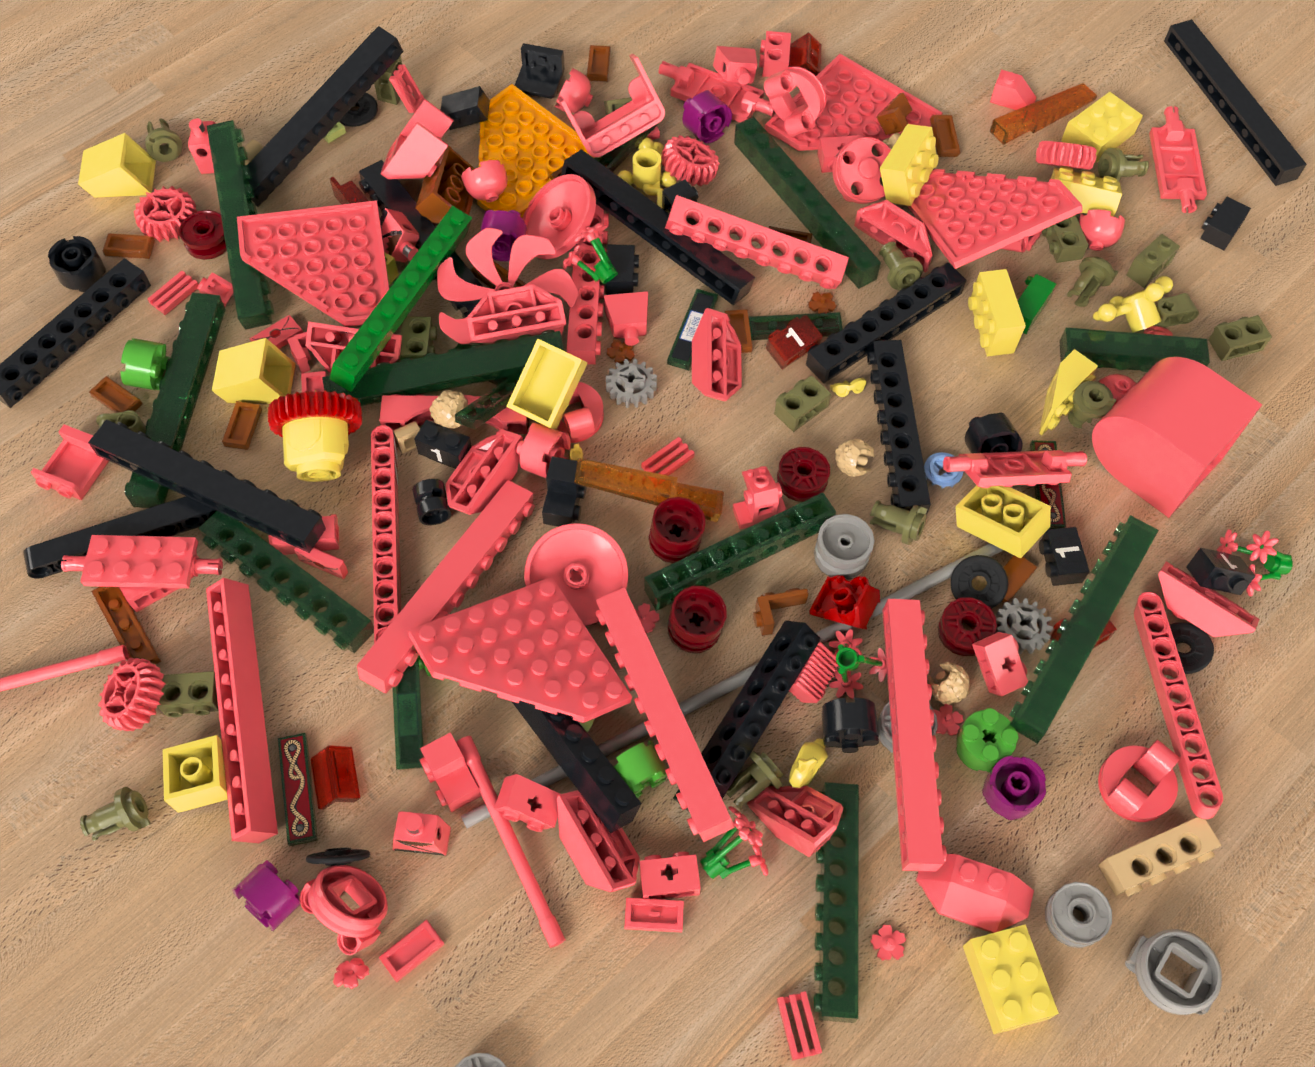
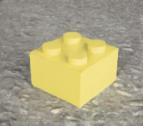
[163,735,228,813]

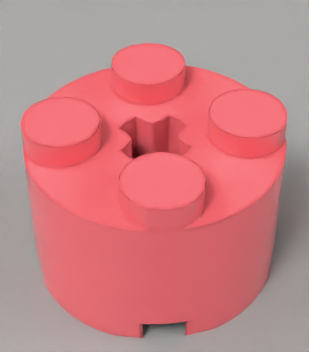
[516,422,570,478]

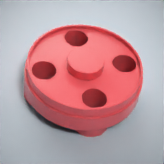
[833,137,891,204]

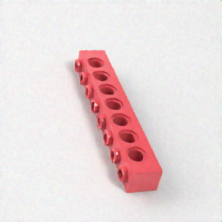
[665,195,849,289]
[567,204,609,365]

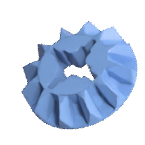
[924,452,963,489]

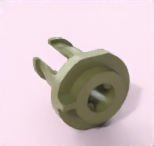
[145,118,182,162]
[1098,148,1149,182]
[879,242,923,291]
[1067,257,1118,307]
[1068,381,1116,428]
[870,500,928,545]
[726,751,783,811]
[80,787,151,841]

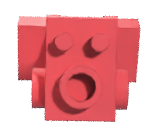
[732,466,788,530]

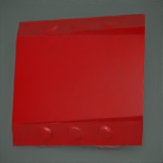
[809,575,880,630]

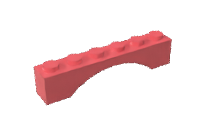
[379,394,529,434]

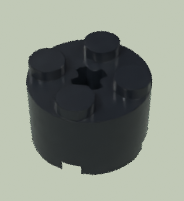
[48,236,106,292]
[965,412,1023,453]
[822,697,879,753]

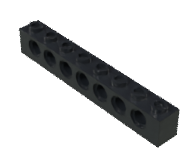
[0,258,151,408]
[806,262,966,384]
[867,340,931,516]
[673,620,821,813]

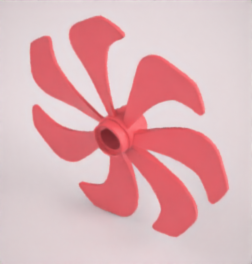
[437,228,578,366]

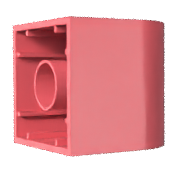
[1092,357,1262,518]

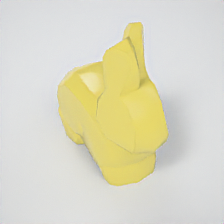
[789,739,828,788]

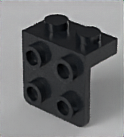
[514,43,565,99]

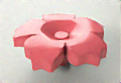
[1143,325,1173,341]
[635,603,659,633]
[933,704,964,736]
[870,925,906,961]
[333,958,369,989]

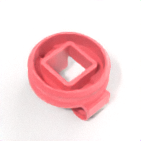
[764,67,826,137]
[540,382,604,443]
[1098,739,1181,822]
[299,865,388,955]

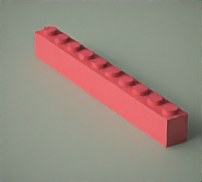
[357,480,535,694]
[206,578,278,844]
[595,587,735,842]
[882,599,947,872]

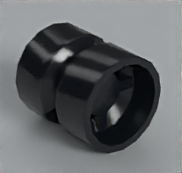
[412,479,451,526]

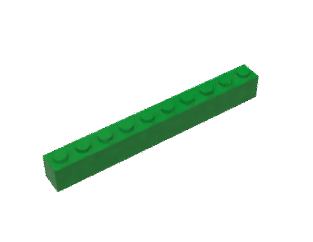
[329,205,472,392]

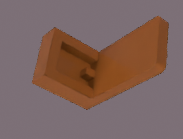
[876,93,912,135]
[753,588,809,636]

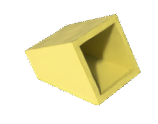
[78,133,156,198]
[212,338,296,404]

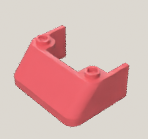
[558,53,665,157]
[380,99,454,180]

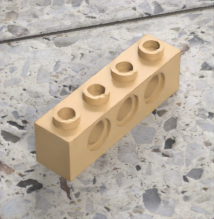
[1098,817,1222,897]

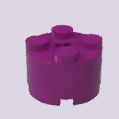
[682,90,732,143]
[480,210,527,262]
[982,756,1046,820]
[232,860,300,931]

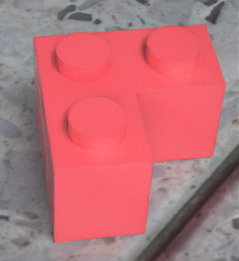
[419,732,481,812]

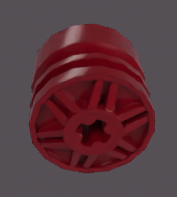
[648,497,706,564]
[667,586,727,653]

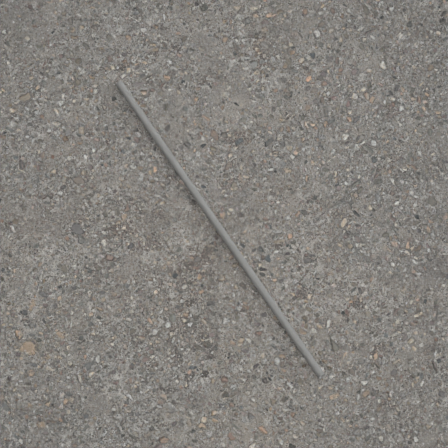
[461,543,1003,828]

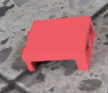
[31,424,109,500]

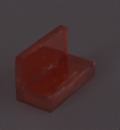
[788,32,822,76]
[329,177,368,205]
[311,745,361,809]

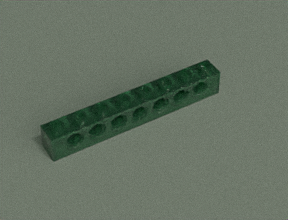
[644,493,836,611]
[199,511,374,653]
[814,782,859,1023]

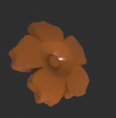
[808,292,837,316]
[606,339,635,364]

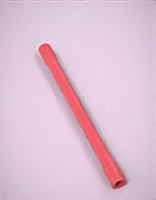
[0,645,129,692]
[456,736,566,948]

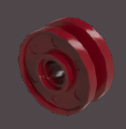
[179,210,232,260]
[777,447,830,502]
[937,597,997,656]

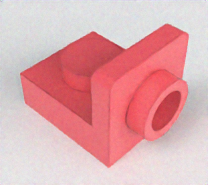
[197,272,237,308]
[287,332,311,373]

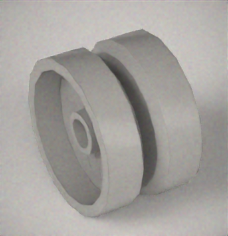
[814,514,874,579]

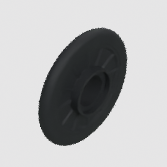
[339,93,378,127]
[950,555,1008,609]
[1157,622,1214,674]
[306,847,370,866]

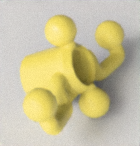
[617,137,677,208]
[1093,276,1173,333]

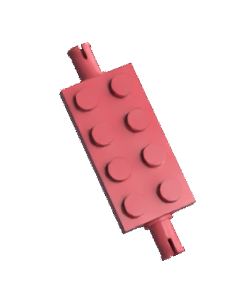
[658,61,775,125]
[1149,106,1207,213]
[943,450,1087,488]
[61,535,223,588]

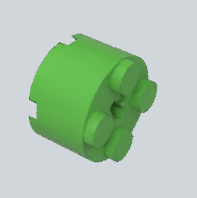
[121,338,171,391]
[956,708,1019,772]
[614,740,669,798]

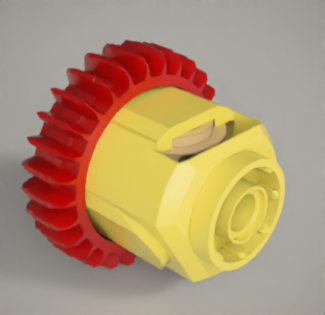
[268,390,362,482]

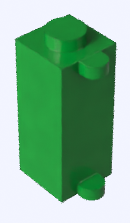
[1018,274,1056,334]

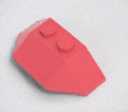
[854,200,933,272]
[467,284,566,344]
[692,308,742,401]
[305,322,402,380]
[445,429,523,515]
[1158,561,1260,637]
[747,786,843,857]
[557,790,640,892]
[916,854,1034,933]

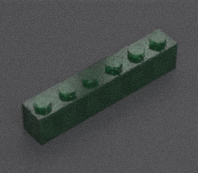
[1059,328,1210,372]

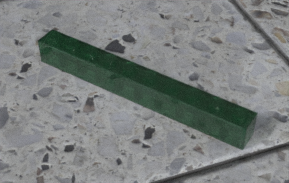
[734,116,881,289]
[207,120,274,330]
[125,293,226,508]
[322,330,564,406]
[1009,515,1159,744]

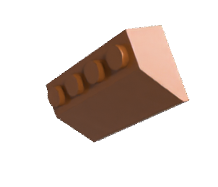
[415,145,475,223]

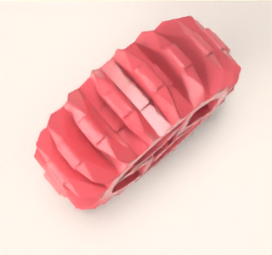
[661,135,720,186]
[1036,141,1097,170]
[134,186,197,242]
[98,658,165,732]

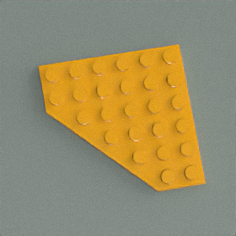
[477,84,600,218]

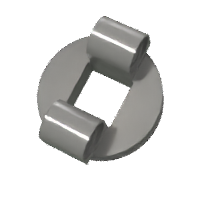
[1125,929,1222,1015]

